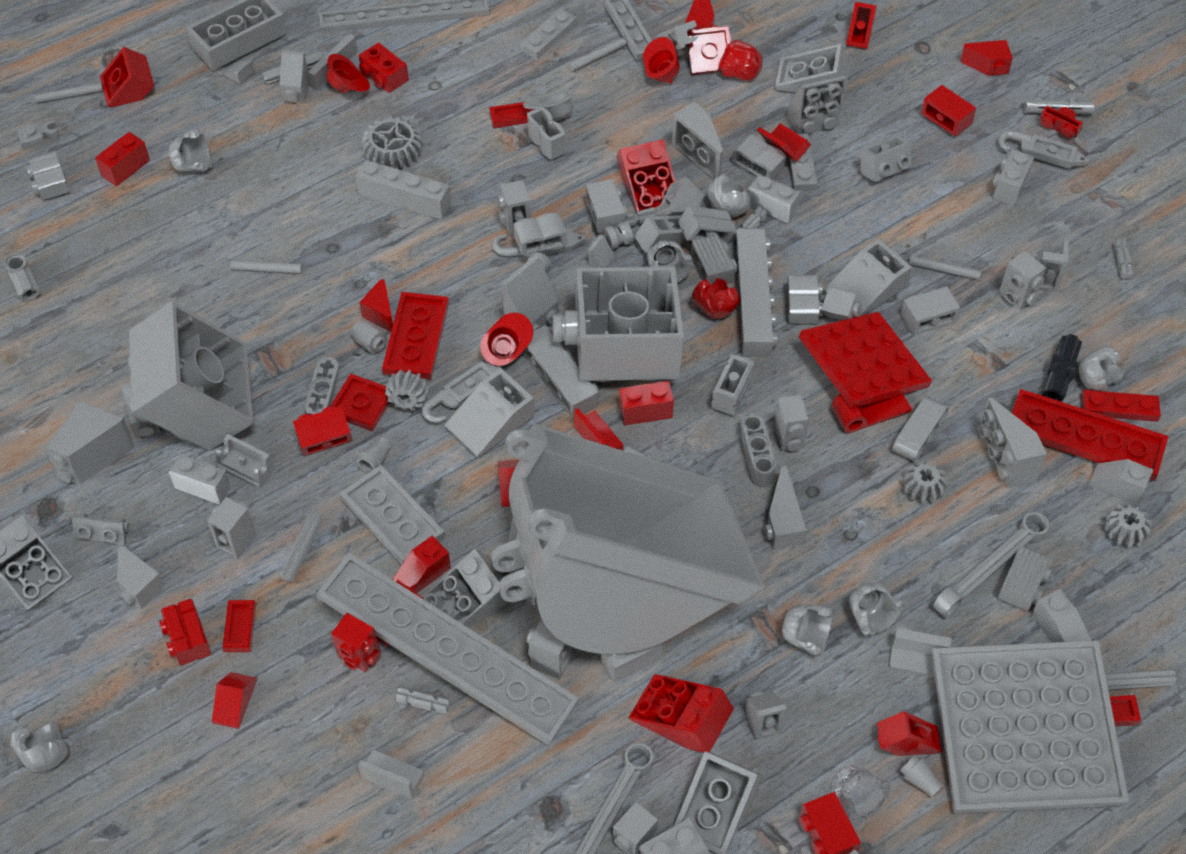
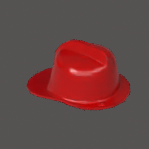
[643,37,680,84]
[326,54,370,93]
[480,312,534,366]

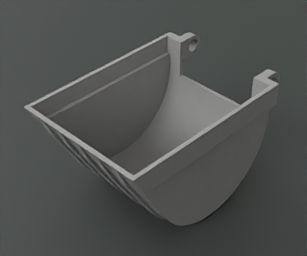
[491,423,765,654]

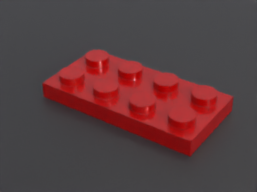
[382,292,449,380]

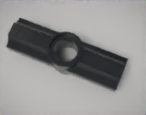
[1042,334,1082,402]

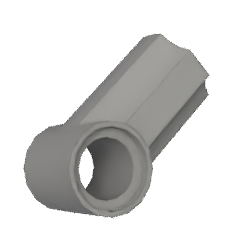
[4,253,41,302]

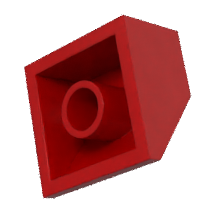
[100,47,154,107]

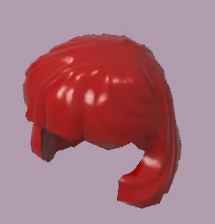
[719,40,763,81]
[692,278,740,319]

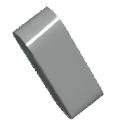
[892,396,949,462]
[740,412,775,487]

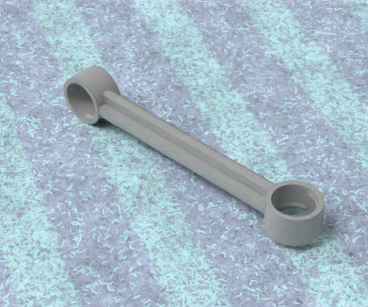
[933,512,1049,618]
[575,743,653,854]

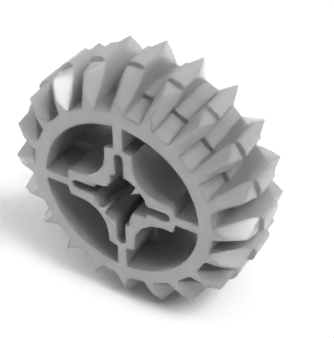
[362,116,423,170]

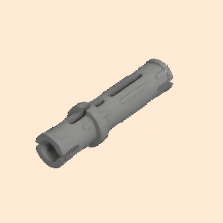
[1024,98,1094,115]

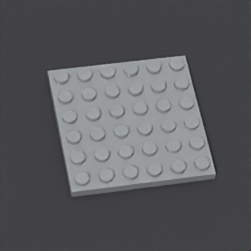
[931,640,1129,814]

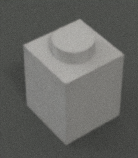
[821,288,862,321]
[613,802,658,854]

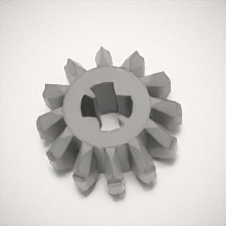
[385,370,429,412]
[902,460,948,505]
[1105,502,1152,549]

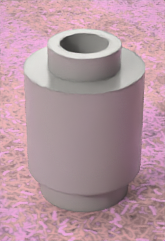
[351,320,387,353]

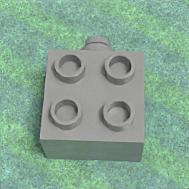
[552,267,684,383]
[128,301,253,451]

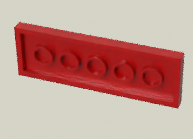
[1012,389,1169,481]

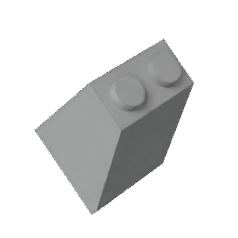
[46,401,134,485]

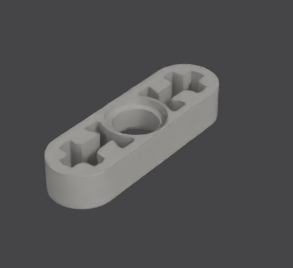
[305,357,340,415]

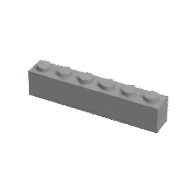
[735,229,777,357]

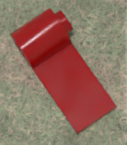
[831,394,912,433]

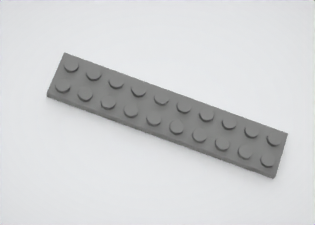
[317,553,579,746]

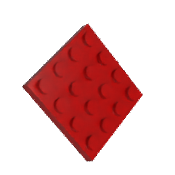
[799,312,932,408]

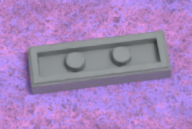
[308,33,358,91]

